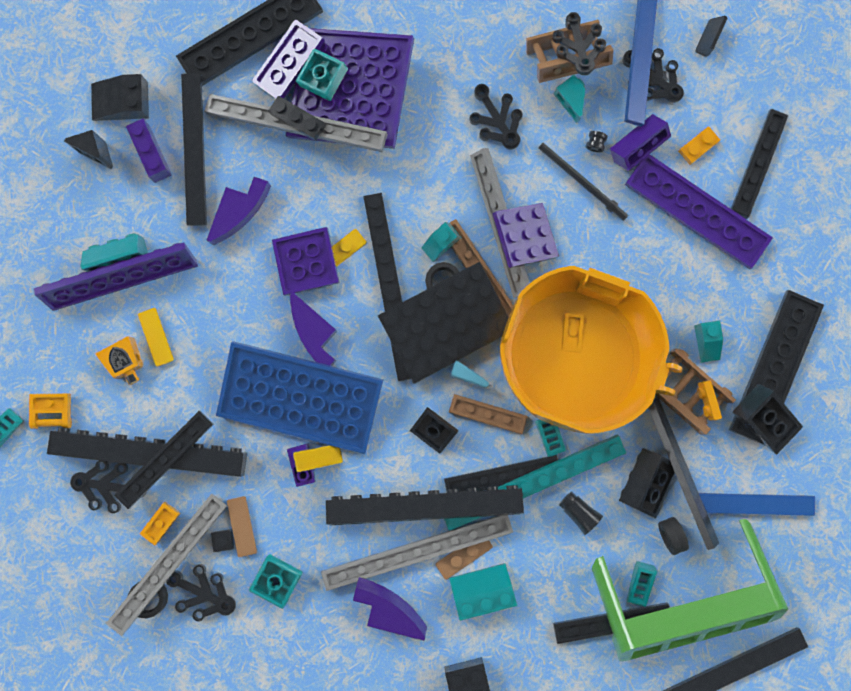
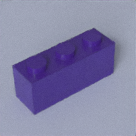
[609,114,671,171]
[126,118,172,183]

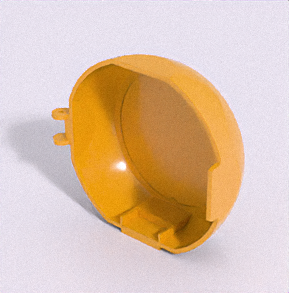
[500,266,683,434]

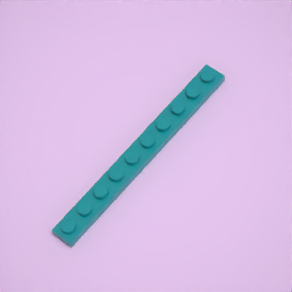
[444,434,626,531]

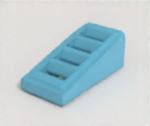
[451,361,489,388]

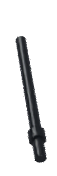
[539,143,629,221]

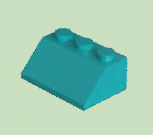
[80,233,148,272]
[449,563,517,621]

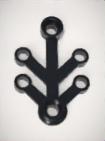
[552,12,606,75]
[622,48,684,103]
[470,84,523,150]
[70,460,147,513]
[166,564,236,622]

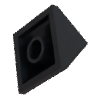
[64,130,113,169]
[410,407,459,454]

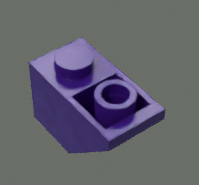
[287,443,316,487]

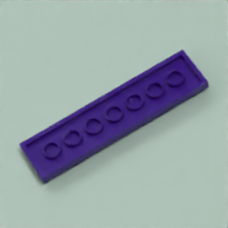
[624,154,773,269]
[34,242,198,311]

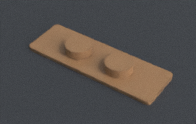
[227,496,257,557]
[436,540,493,580]

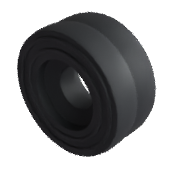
[658,517,689,555]

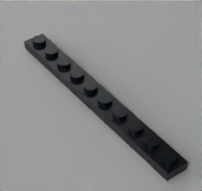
[363,193,410,382]

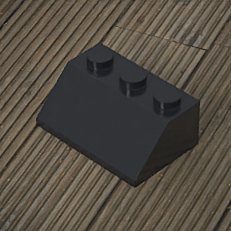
[619,448,676,519]

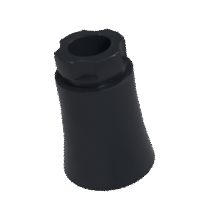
[559,491,603,535]

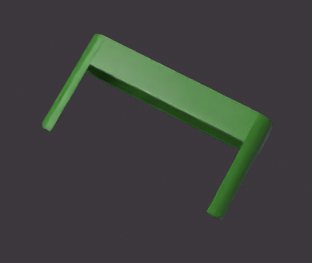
[591,519,788,661]

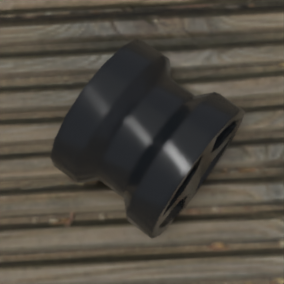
[586,131,608,152]

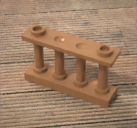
[526,19,614,83]
[655,348,736,435]

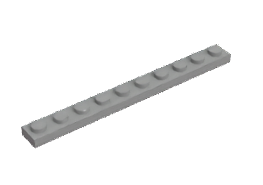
[205,94,388,152]
[321,515,513,591]

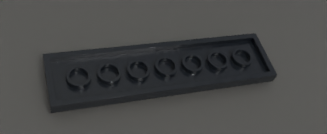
[176,0,323,86]
[729,290,824,446]

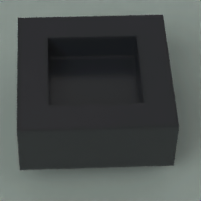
[211,529,234,552]

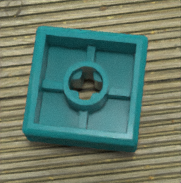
[296,49,348,101]
[249,554,303,609]

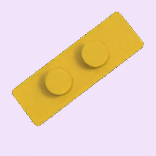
[332,229,366,267]
[138,308,174,367]
[293,445,343,472]

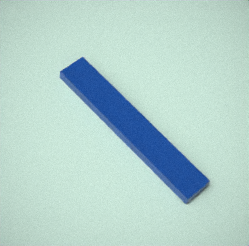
[699,493,815,516]

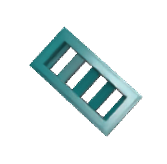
[0,408,24,447]
[535,419,566,457]
[626,561,658,607]

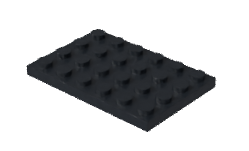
[377,262,509,384]

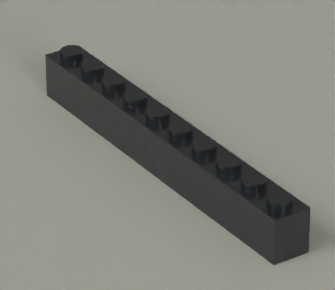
[47,427,247,477]
[326,485,524,526]

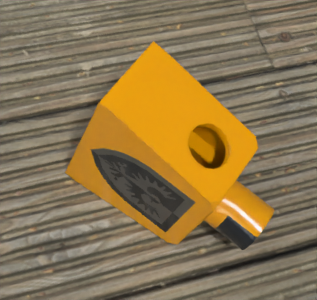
[95,336,143,385]

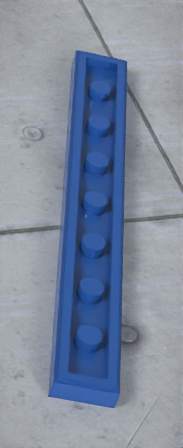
[624,0,657,127]

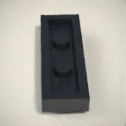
[268,95,326,141]

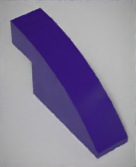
[206,177,271,245]
[290,292,337,366]
[353,577,427,641]

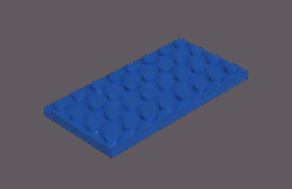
[216,341,384,454]

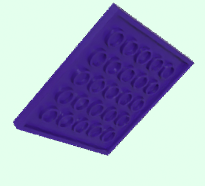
[285,28,414,149]

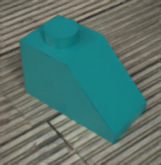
[554,75,586,123]
[421,222,462,262]
[694,320,723,363]

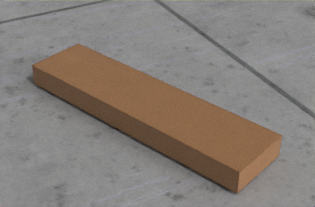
[449,394,528,434]

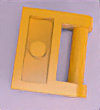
[29,393,72,429]

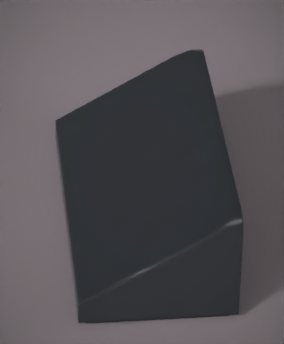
[695,16,728,57]

